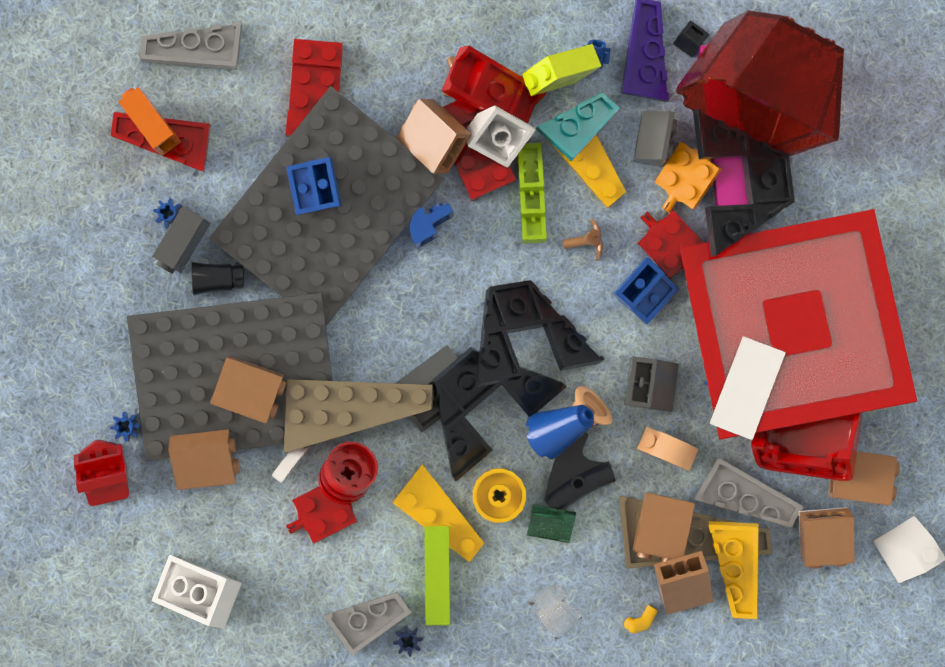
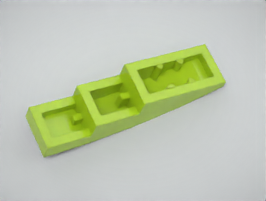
[518,143,547,244]
[424,526,450,626]

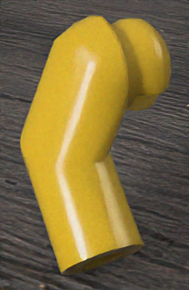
[624,605,658,634]

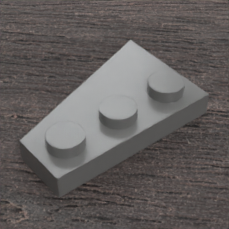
[324,592,412,656]

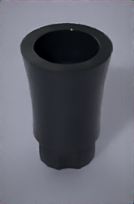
[192,262,244,296]

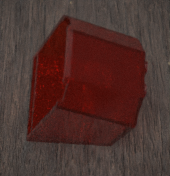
[676,10,844,157]

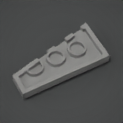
[140,21,242,70]
[693,457,803,528]

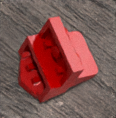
[74,440,129,506]

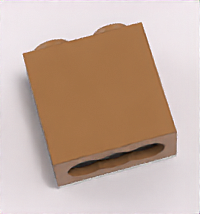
[799,507,855,569]

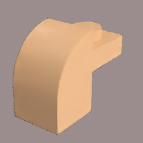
[637,427,699,471]

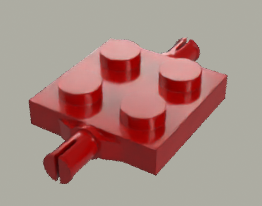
[638,210,703,278]
[286,486,365,544]

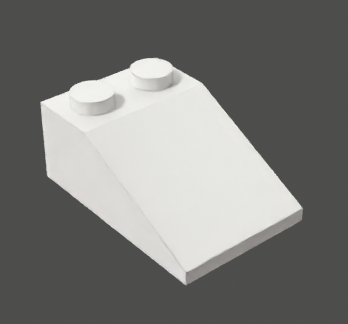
[152,555,242,629]

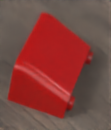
[751,413,862,481]

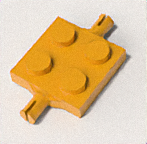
[655,142,722,213]

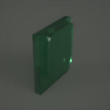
[526,504,576,543]

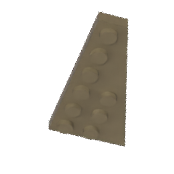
[284,379,434,453]
[618,495,773,569]

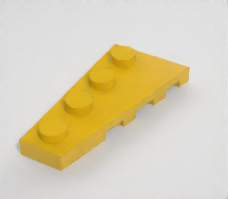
[547,135,626,208]
[392,464,484,562]
[708,521,759,619]

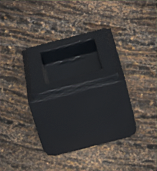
[673,20,710,57]

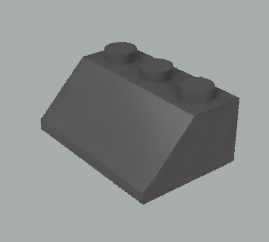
[396,345,457,432]

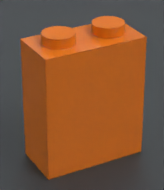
[118,87,181,156]

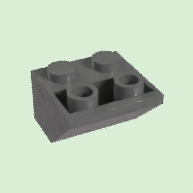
[633,111,678,167]
[624,356,679,412]

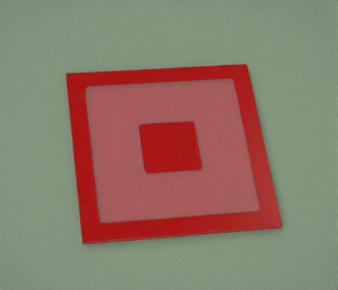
[680,209,918,440]

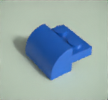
[286,157,342,215]
[410,202,454,249]
[613,257,679,325]

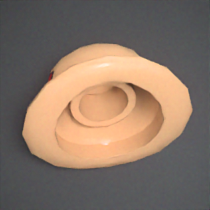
[572,386,613,428]

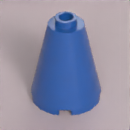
[526,405,594,460]

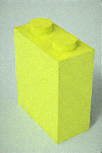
[522,44,601,96]

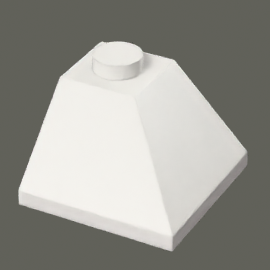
[467,106,535,168]
[873,516,945,583]

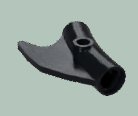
[543,433,616,516]

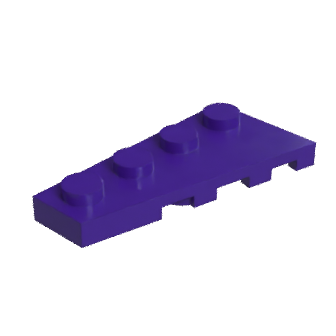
[621,0,669,102]

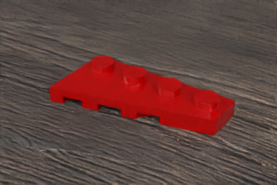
[110,112,211,173]

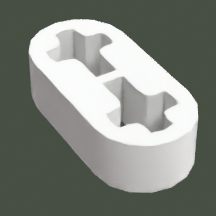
[272,446,309,483]

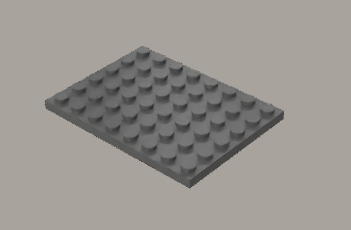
[209,86,445,326]
[127,293,339,461]

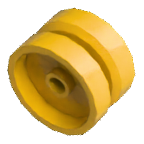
[473,468,526,523]

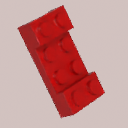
[285,39,343,137]
[441,45,546,124]
[443,100,516,201]

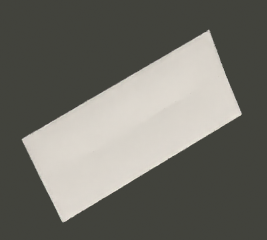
[709,336,786,440]

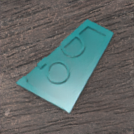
[536,92,620,161]

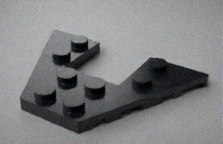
[693,109,795,257]
[476,280,605,387]
[433,347,567,481]

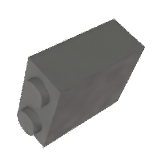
[152,206,211,274]

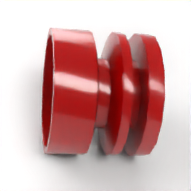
[318,442,378,504]

